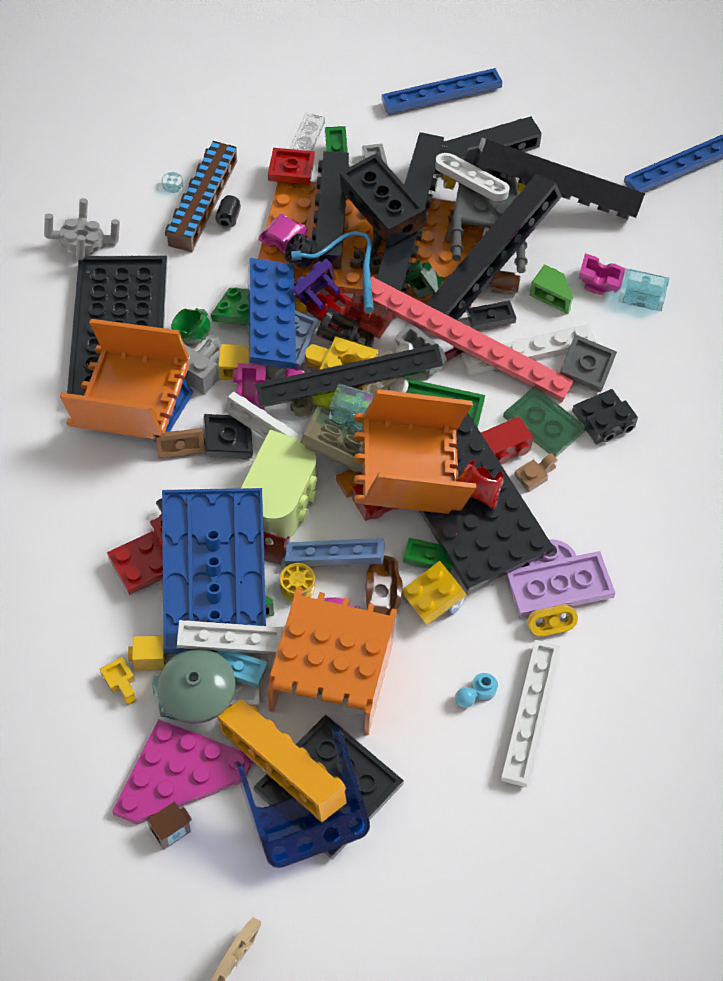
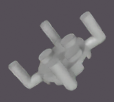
[44,198,120,260]

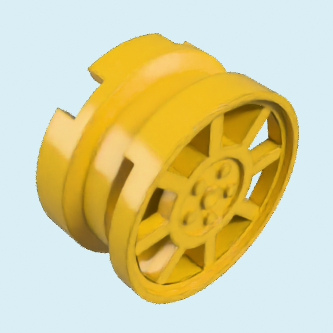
[280,563,315,602]

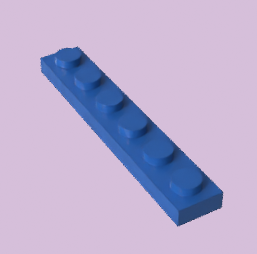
[381,68,503,114]
[623,134,723,192]

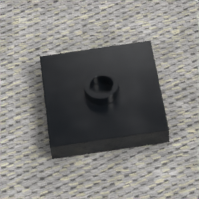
[203,414,253,458]

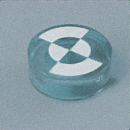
[162,172,183,193]

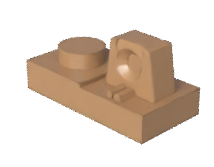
[155,428,205,459]

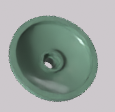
[157,649,236,724]

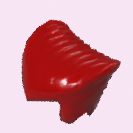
[457,460,504,509]

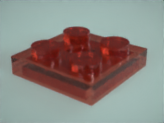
[342,292,395,339]

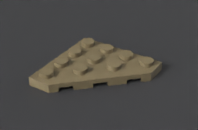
[300,404,363,473]

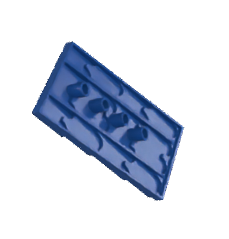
[162,488,266,654]

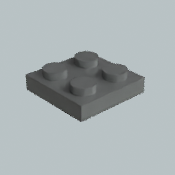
[559,334,617,393]

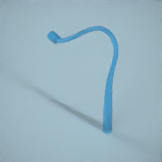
[291,231,374,314]

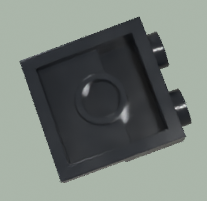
[572,389,638,444]

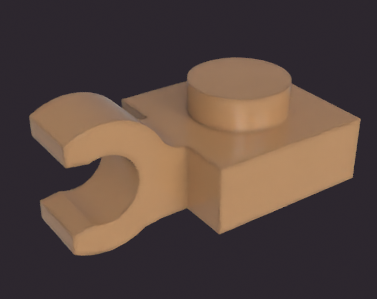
[514,453,557,492]

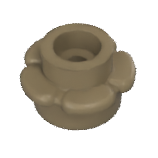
[290,398,313,417]

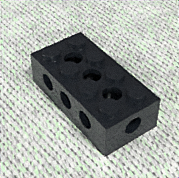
[340,153,426,246]

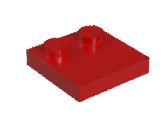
[268,147,315,185]

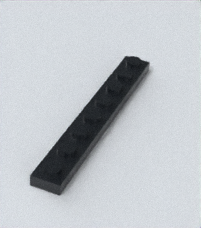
[255,344,443,408]

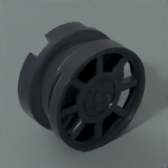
[284,233,317,269]

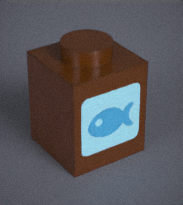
[147,801,192,850]

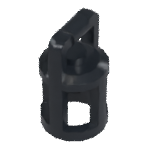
[316,307,375,348]

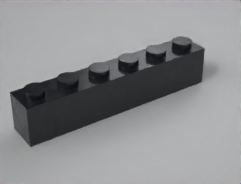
[436,116,542,178]
[312,151,349,269]

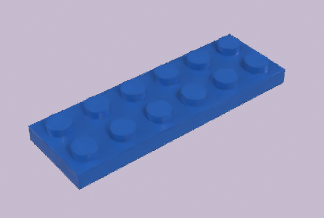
[248,258,296,369]

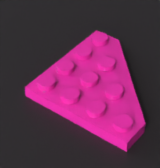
[112,719,253,825]

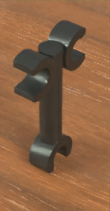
[350,228,383,275]

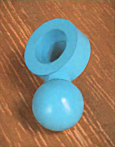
[455,673,498,708]

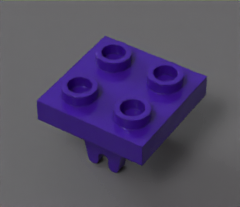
[293,259,341,310]

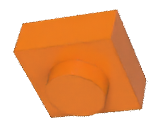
[336,469,362,498]

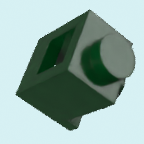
[405,261,445,299]

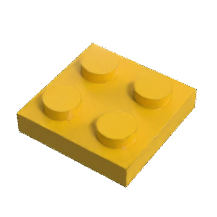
[403,561,467,625]

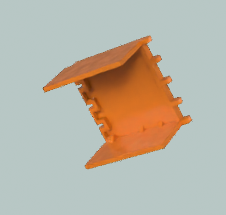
[60,319,189,439]
[354,389,476,514]
[267,587,397,735]

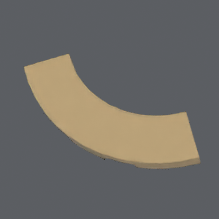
[210,917,261,981]

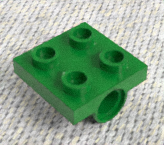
[210,287,249,325]

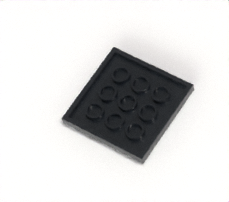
[253,714,404,860]

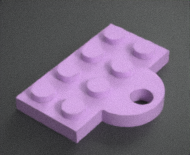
[506,539,615,618]

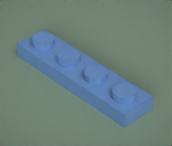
[285,538,385,567]

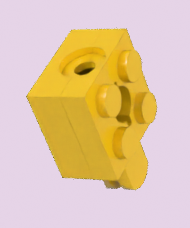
[305,337,378,392]

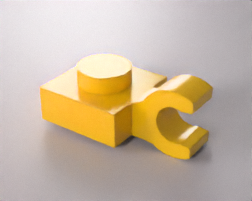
[99,657,137,705]

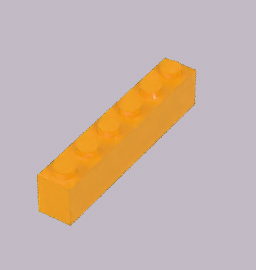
[217,699,347,822]

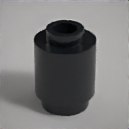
[215,195,241,228]

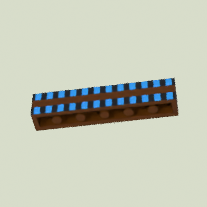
[165,141,237,252]

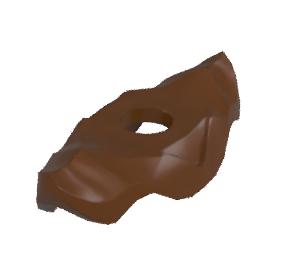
[365,555,403,616]

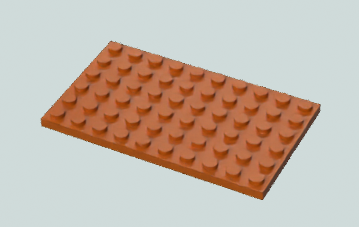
[258,181,484,308]

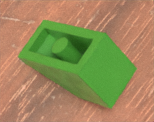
[529,264,573,314]

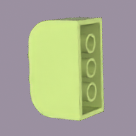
[241,430,317,543]

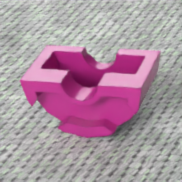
[258,214,307,257]
[579,253,626,295]
[233,363,266,410]

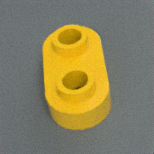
[527,604,578,636]

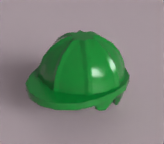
[171,308,211,344]

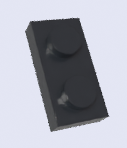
[467,300,516,330]

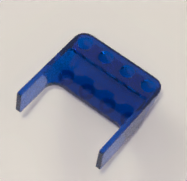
[233,726,370,868]

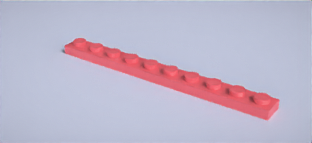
[360,277,574,402]

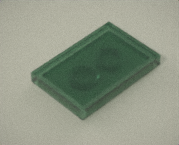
[503,386,586,458]

